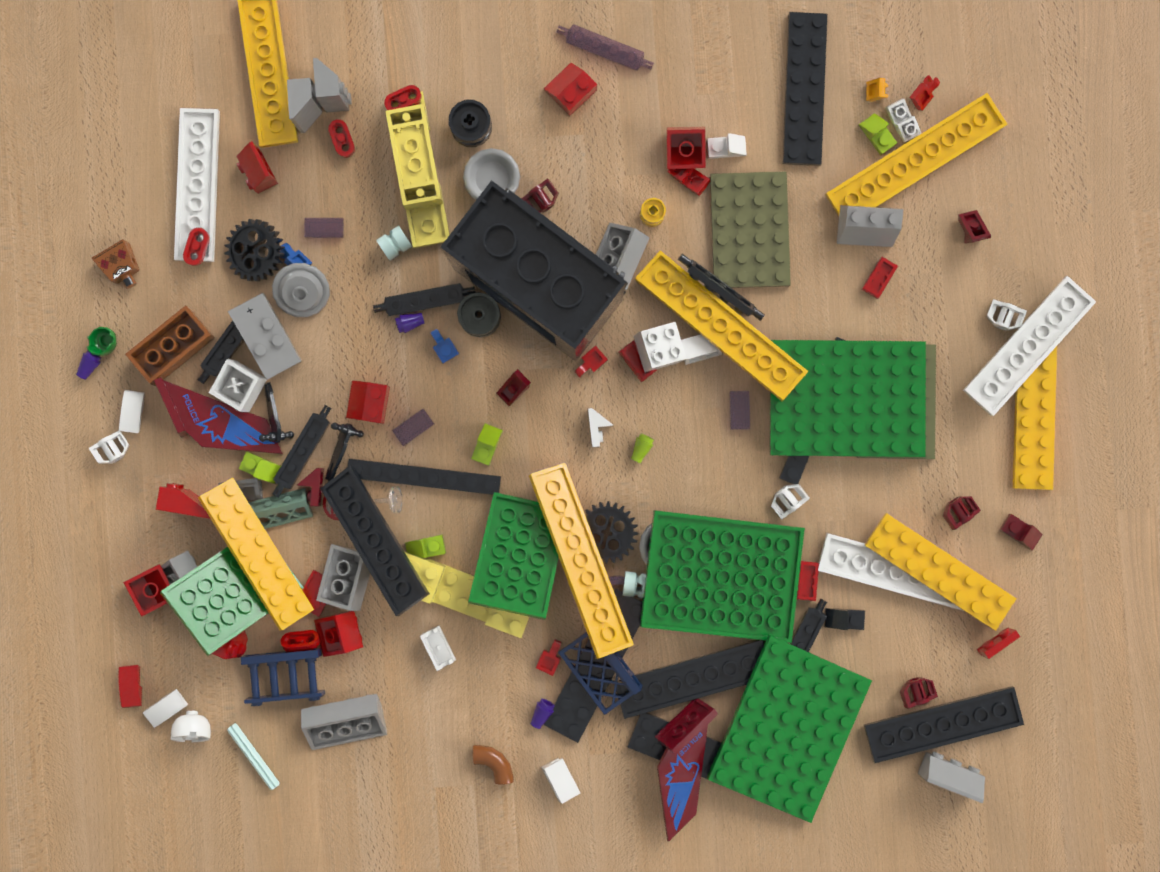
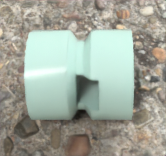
[376,225,412,261]
[622,571,646,598]

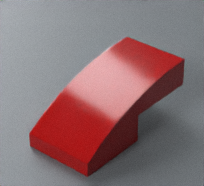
[667,168,711,196]
[118,665,142,708]

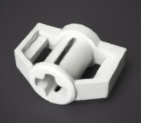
[987,299,1027,331]
[89,431,129,464]
[771,484,810,519]

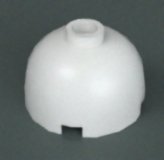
[171,711,211,742]

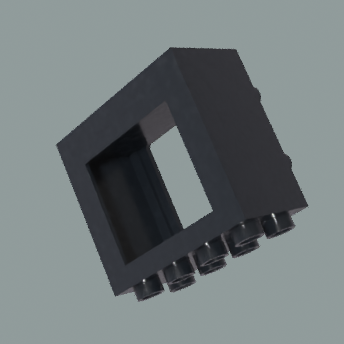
[440,180,628,362]

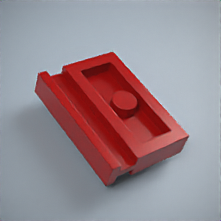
[302,570,327,617]
[977,627,1021,659]

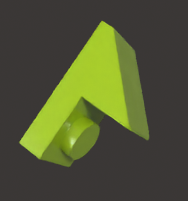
[859,113,897,156]
[471,423,503,466]
[239,451,281,484]
[405,535,446,559]

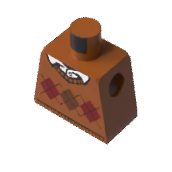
[92,239,140,289]

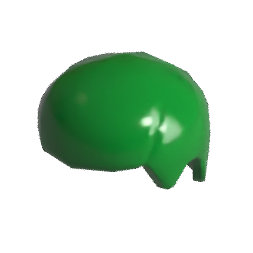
[86,327,117,356]

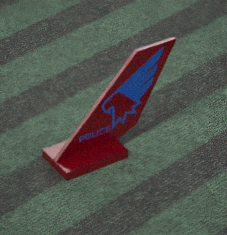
[154,377,283,454]
[655,698,718,842]

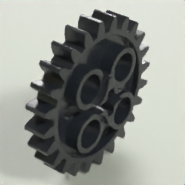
[224,219,285,282]
[585,501,639,564]

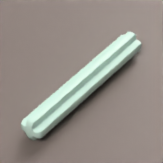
[227,723,279,790]

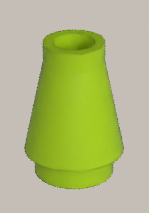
[631,433,654,463]

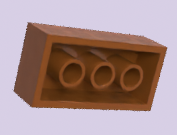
[125,305,215,386]

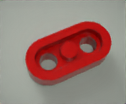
[384,85,422,110]
[328,119,355,158]
[183,228,210,266]
[280,630,320,652]

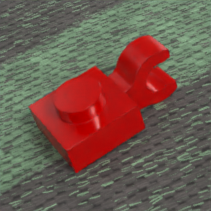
[909,75,940,111]
[575,345,608,378]
[536,639,562,676]

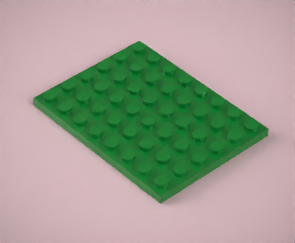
[770,340,926,457]
[640,510,805,643]
[707,635,872,823]

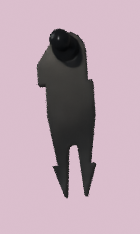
[259,382,294,443]
[325,422,364,482]

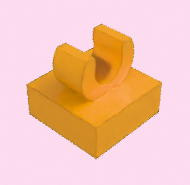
[866,77,888,102]

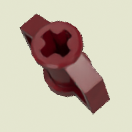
[521,178,559,213]
[943,496,981,530]
[900,677,938,709]

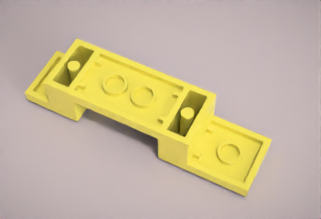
[385,91,450,248]
[405,552,529,638]

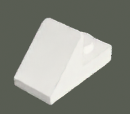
[707,133,746,159]
[588,408,613,447]

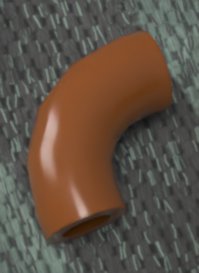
[473,745,514,785]

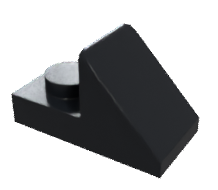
[825,608,865,630]

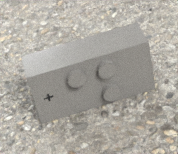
[228,293,302,380]

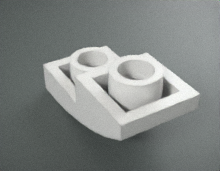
[885,99,922,142]
[119,390,145,433]
[143,689,188,728]

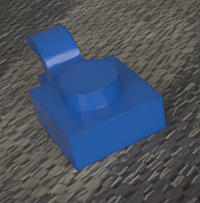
[280,243,312,265]
[430,329,459,364]

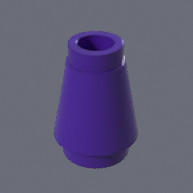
[395,313,425,334]
[76,350,101,380]
[530,699,554,729]

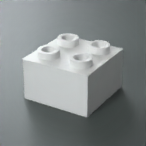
[633,322,687,372]
[209,359,267,412]

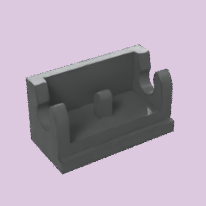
[218,478,263,501]

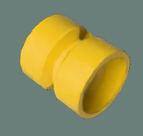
[640,198,666,227]

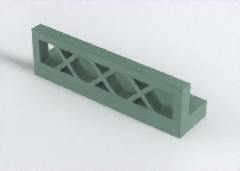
[248,488,313,529]

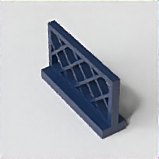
[558,632,643,715]

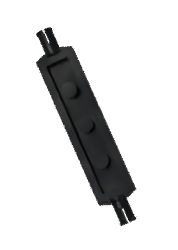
[678,253,765,321]
[373,283,476,316]
[197,320,244,384]
[272,405,332,498]
[790,598,827,652]

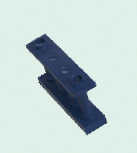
[240,648,325,706]

